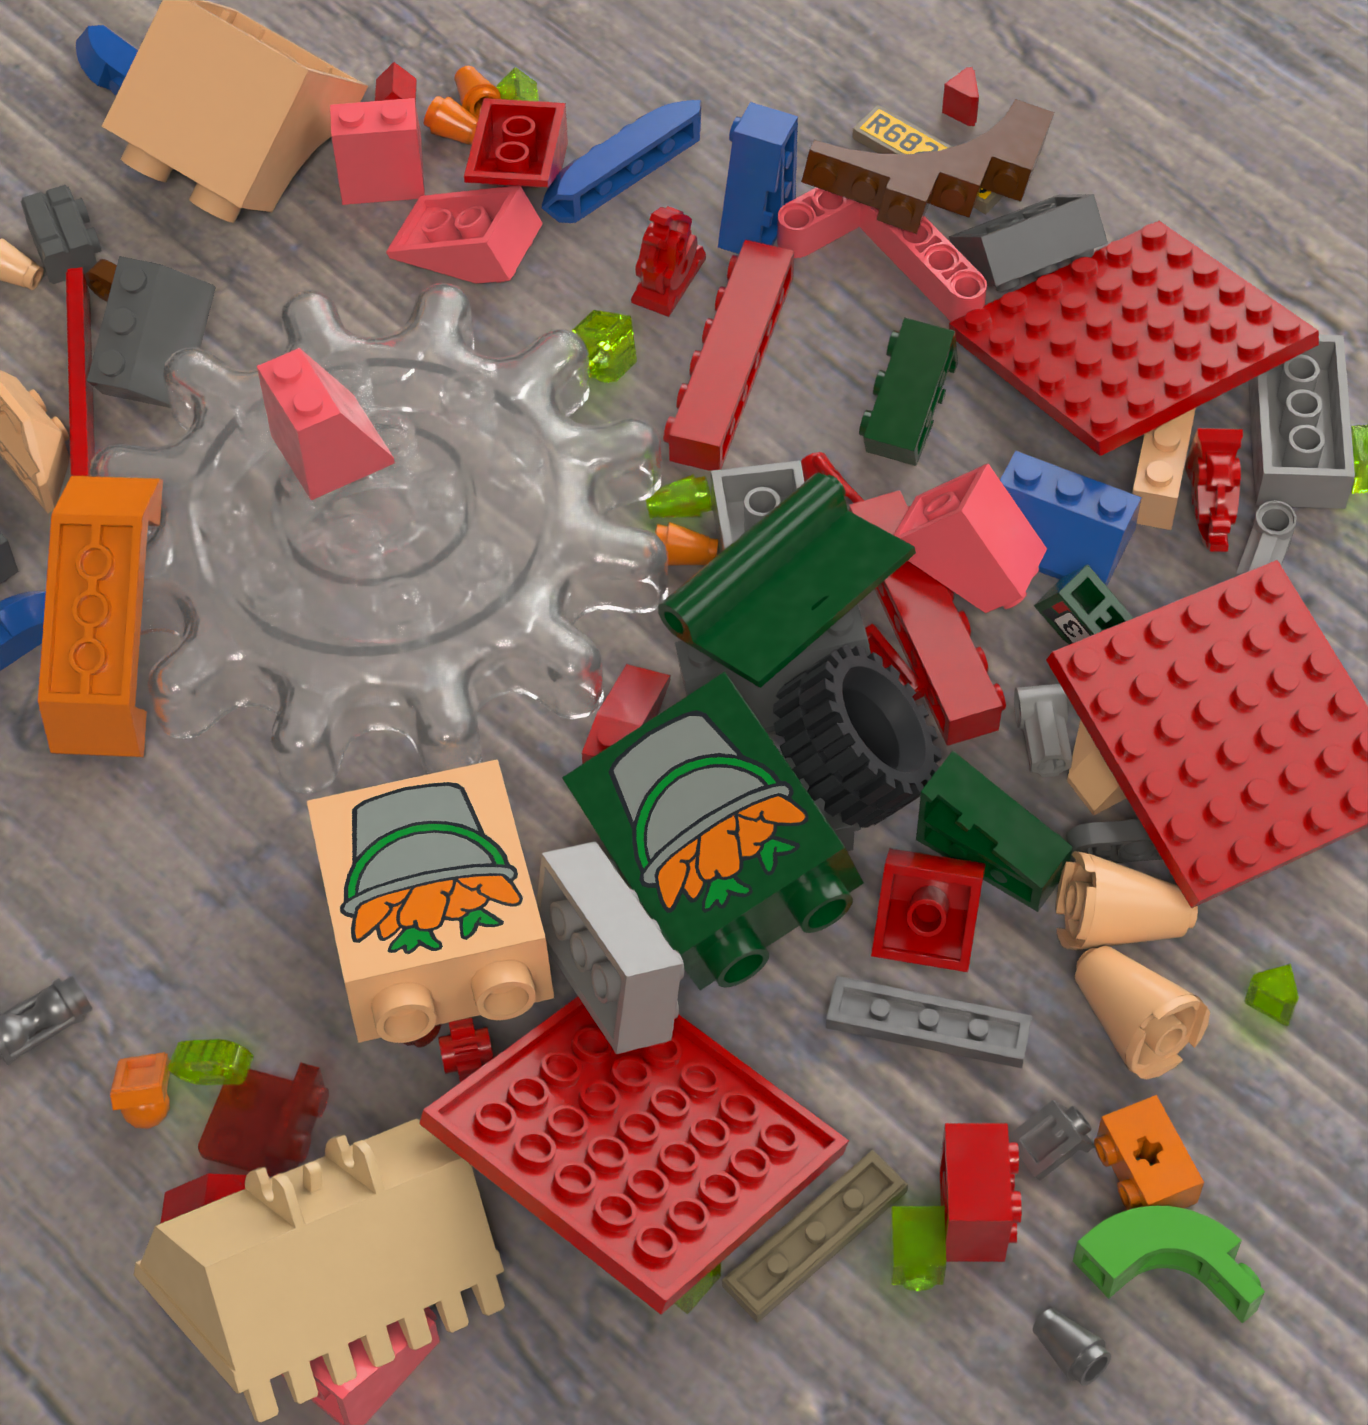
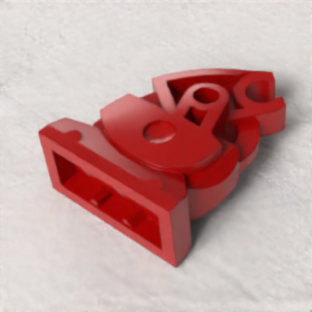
[631,206,706,317]
[1185,428,1243,552]

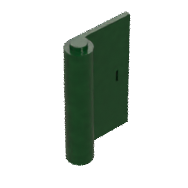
[657,473,916,688]

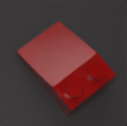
[464,98,568,187]

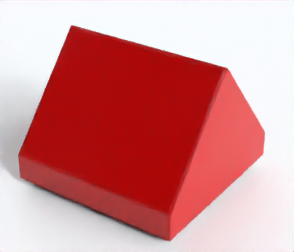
[375,62,417,104]
[942,67,979,126]

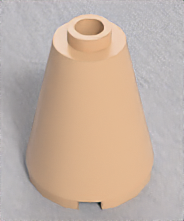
[1056,851,1198,950]
[1075,946,1210,1080]

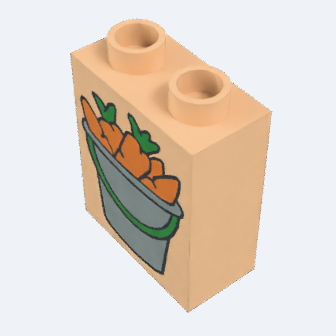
[307,759,554,1043]

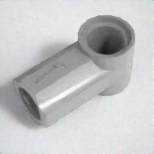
[1235,500,1297,577]
[1014,684,1072,777]

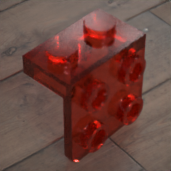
[198,1062,329,1178]

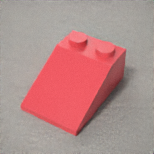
[386,186,543,284]

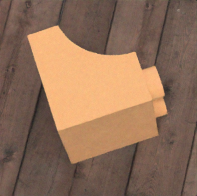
[102,0,368,223]

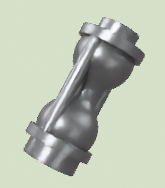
[0,976,92,1066]

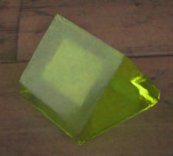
[497,67,538,101]
[1244,964,1299,1026]

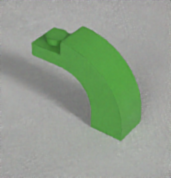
[1073,1206,1265,1324]

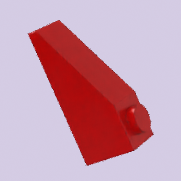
[582,664,671,764]

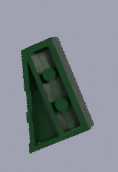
[859,317,958,466]
[916,750,1073,912]

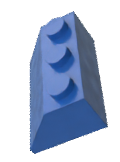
[1000,451,1142,586]

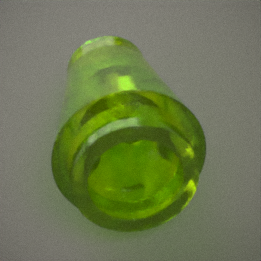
[645,474,713,519]

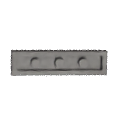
[826,976,1032,1068]

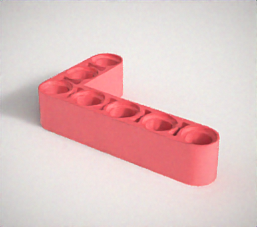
[777,188,987,322]

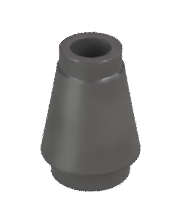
[1032,1308,1111,1386]

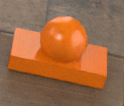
[110,1052,171,1129]

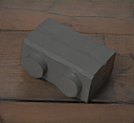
[20,185,102,284]

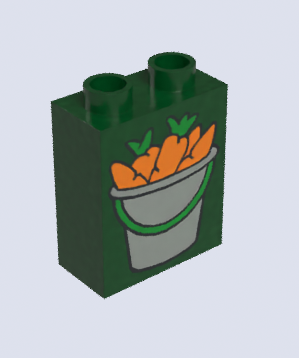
[562,672,864,990]

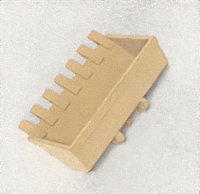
[133,1118,505,1423]

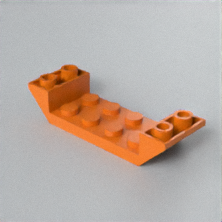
[38,476,163,758]

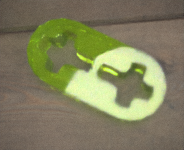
[167,1039,254,1085]

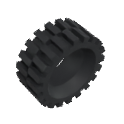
[773,645,942,828]

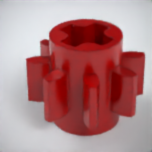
[438,1018,493,1082]

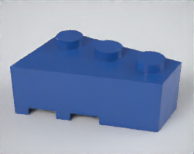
[718,102,798,254]

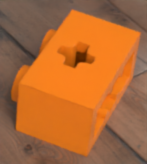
[1094,1095,1204,1210]

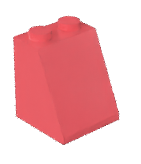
[330,98,425,205]
[257,348,395,500]
[894,463,1047,613]
[281,1307,440,1425]

